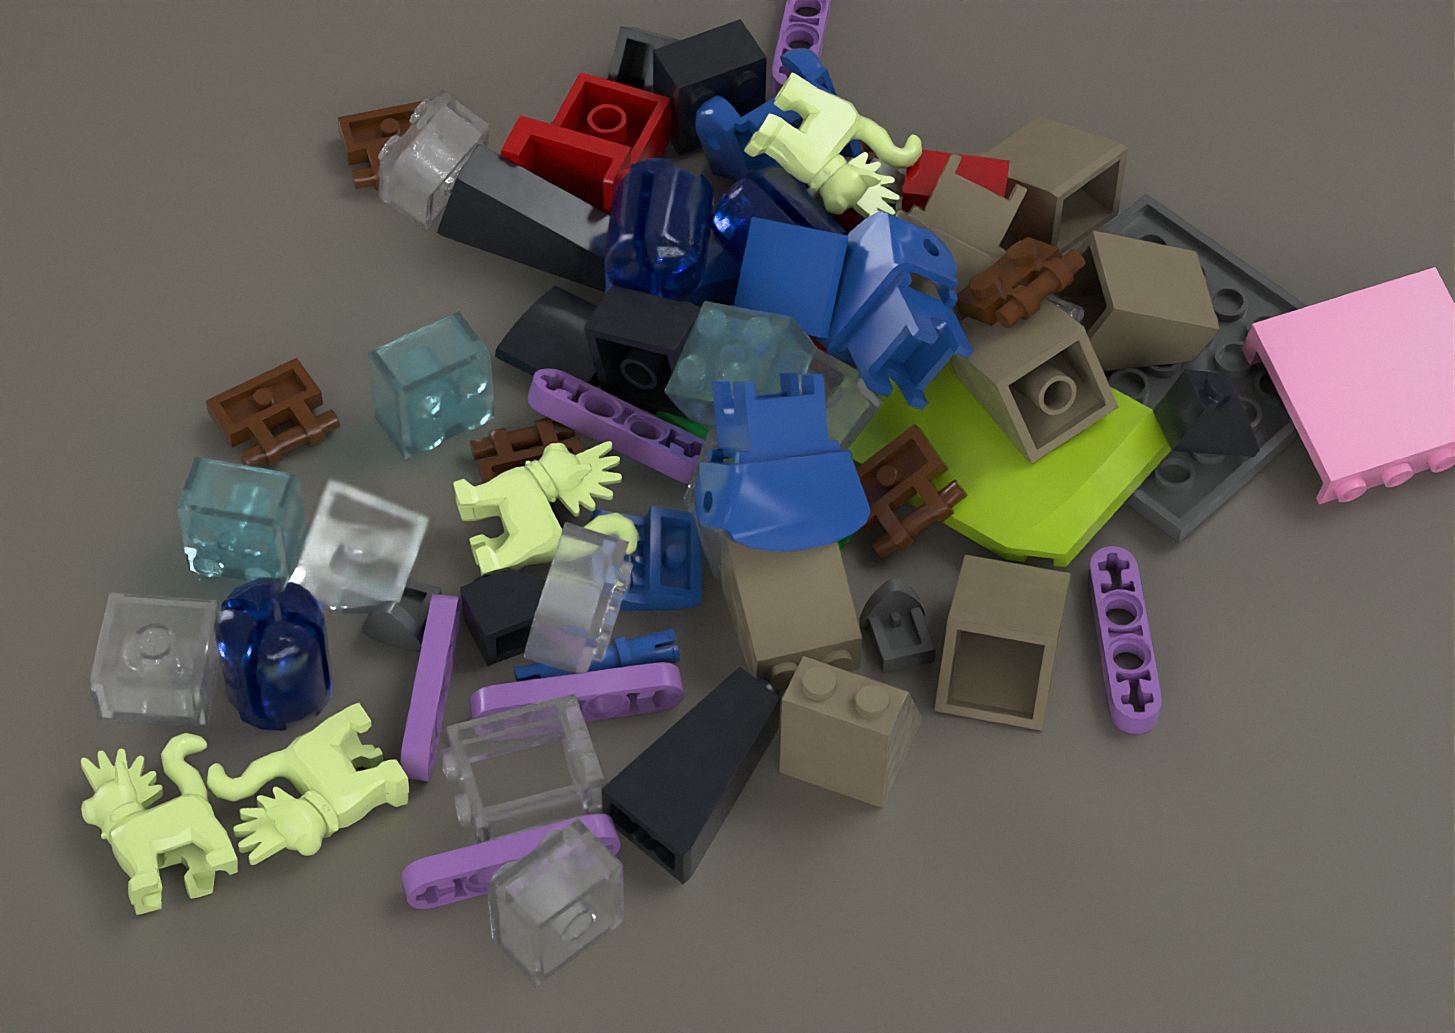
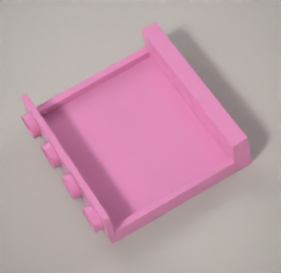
[1241,267,1455,504]

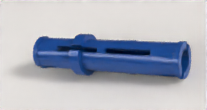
[514,628,680,682]

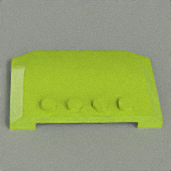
[825,361,1171,567]

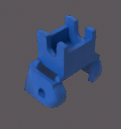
[696,48,863,198]
[813,211,973,410]
[695,372,871,552]

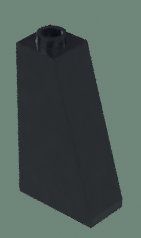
[437,144,637,292]
[602,667,780,885]

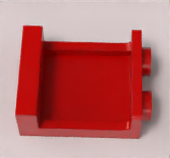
[501,115,638,227]

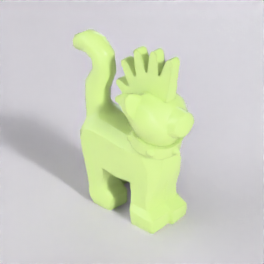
[744,73,922,218]
[453,441,639,576]
[207,703,409,865]
[81,733,238,915]

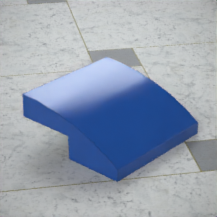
[731,217,849,339]
[587,506,702,611]

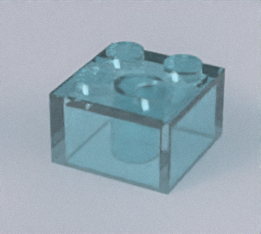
[664,301,817,426]
[368,311,495,459]
[176,457,308,589]

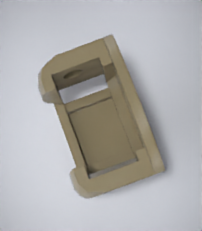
[895,152,1027,322]

